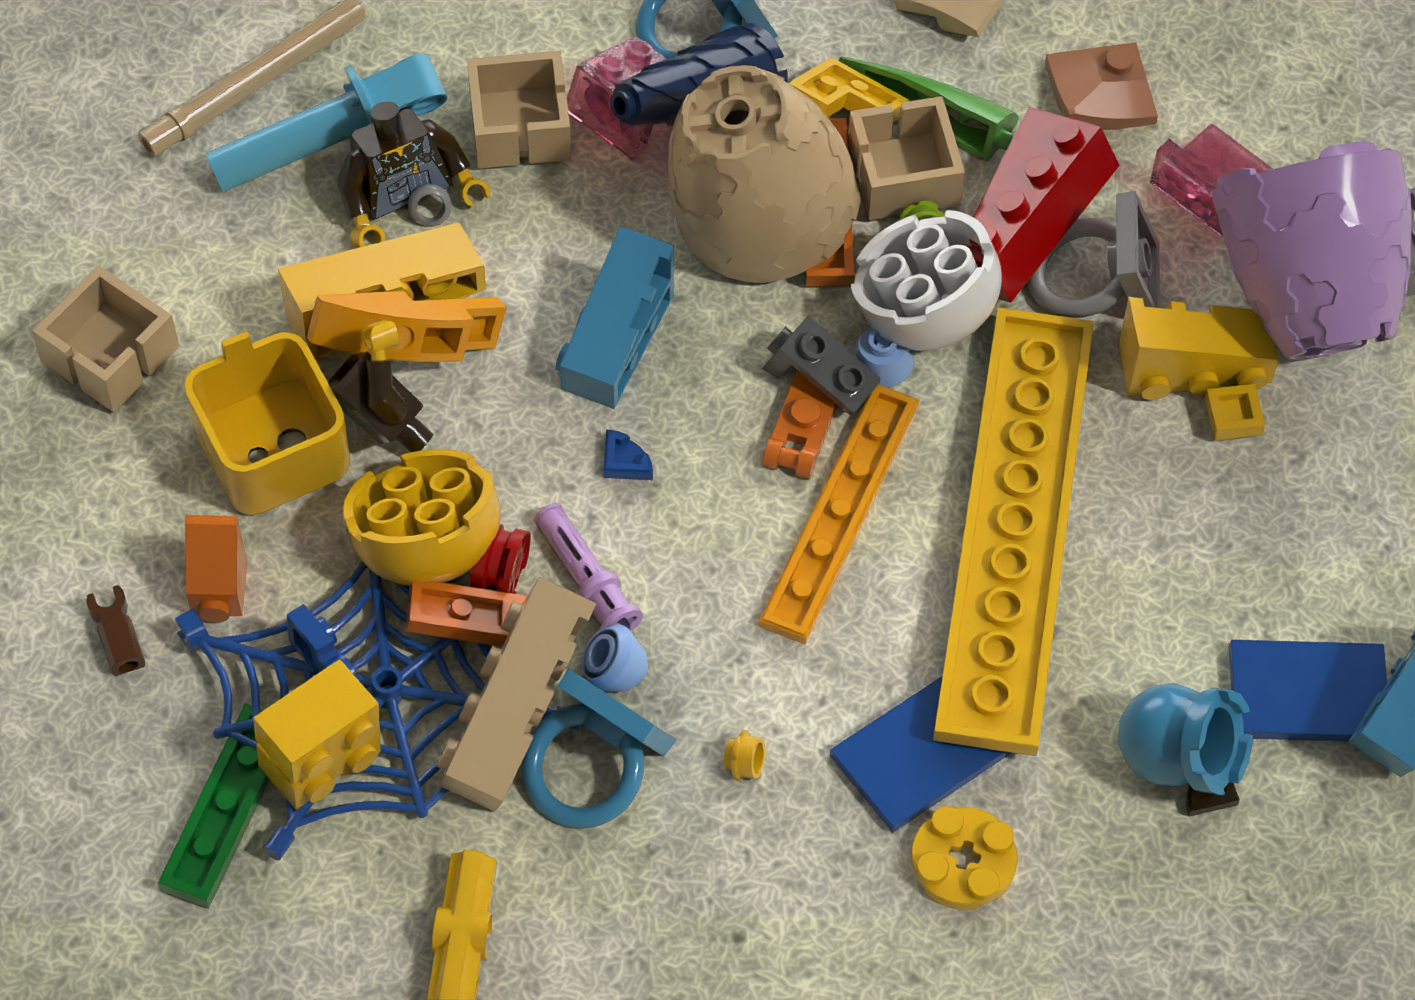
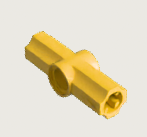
[427,849,497,1000]

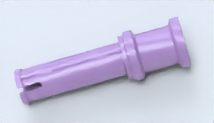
[534,503,643,631]

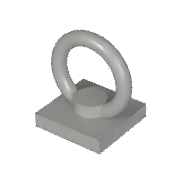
[1027,191,1160,318]

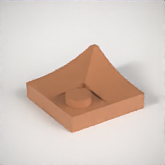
[1045,42,1158,130]

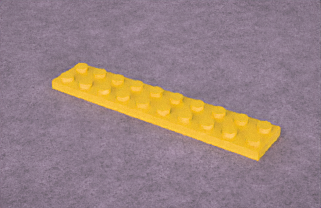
[933,307,1094,756]

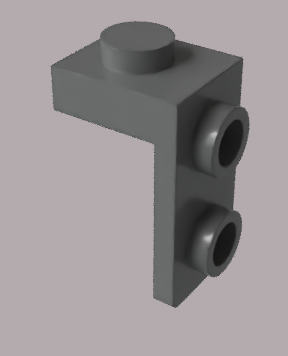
[762,316,880,415]

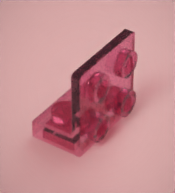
[567,37,667,160]
[1150,124,1273,237]

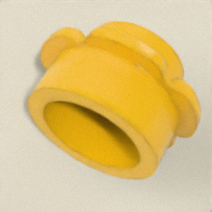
[724,730,765,782]

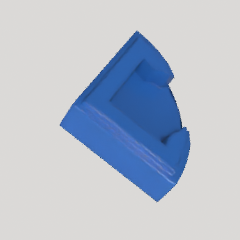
[603,429,653,480]

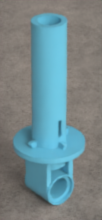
[205,53,448,192]

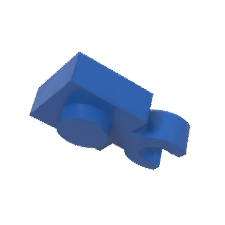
[287,604,356,675]

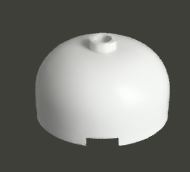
[851,210,1002,350]

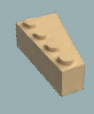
[436,576,597,812]

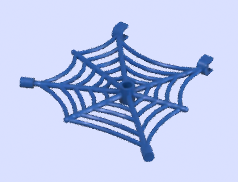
[175,530,580,861]

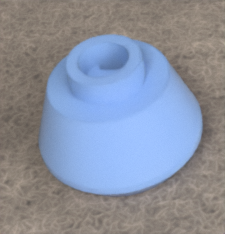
[849,327,914,388]
[581,624,648,692]

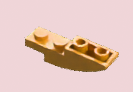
[307,291,507,362]

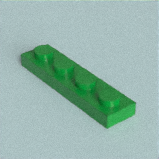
[158,703,270,909]

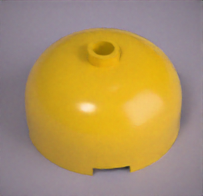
[343,449,501,586]

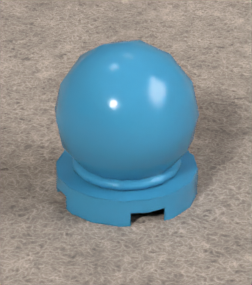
[1117,683,1253,795]

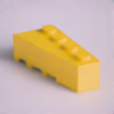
[278,222,486,360]

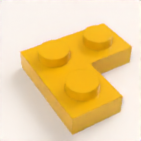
[788,57,909,122]

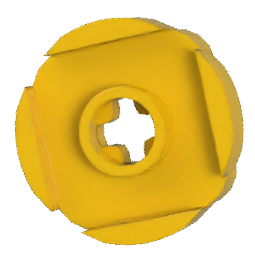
[911,806,1018,910]

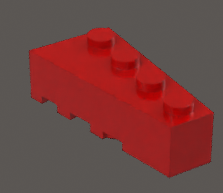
[959,107,1120,303]

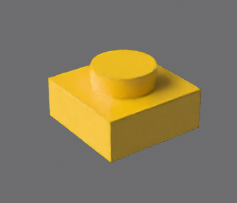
[1204,384,1265,441]

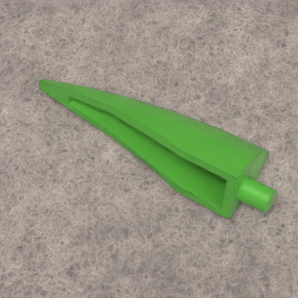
[839,56,1019,162]

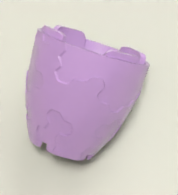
[1212,141,1412,359]

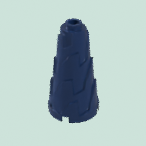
[610,23,788,127]

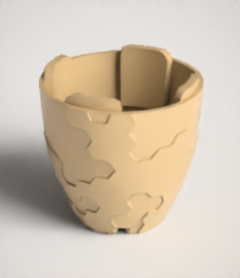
[667,65,861,283]

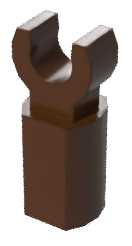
[86,585,145,676]

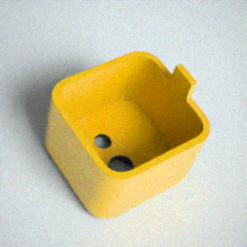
[184,331,351,515]

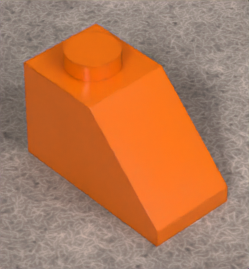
[185,515,248,623]

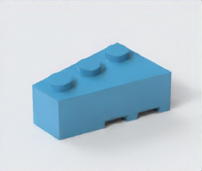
[556,226,674,409]
[1349,631,1415,777]

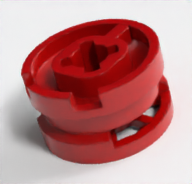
[470,524,531,594]

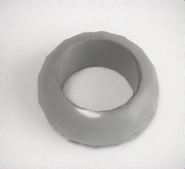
[408,184,452,227]

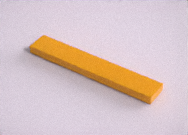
[759,384,920,645]

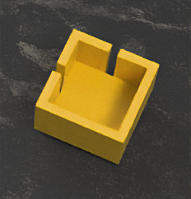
[253,659,381,810]

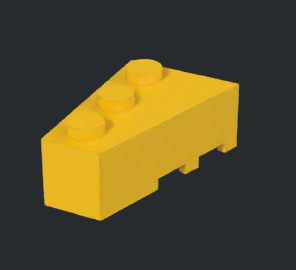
[1118,297,1279,400]

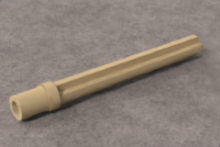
[138,0,366,158]

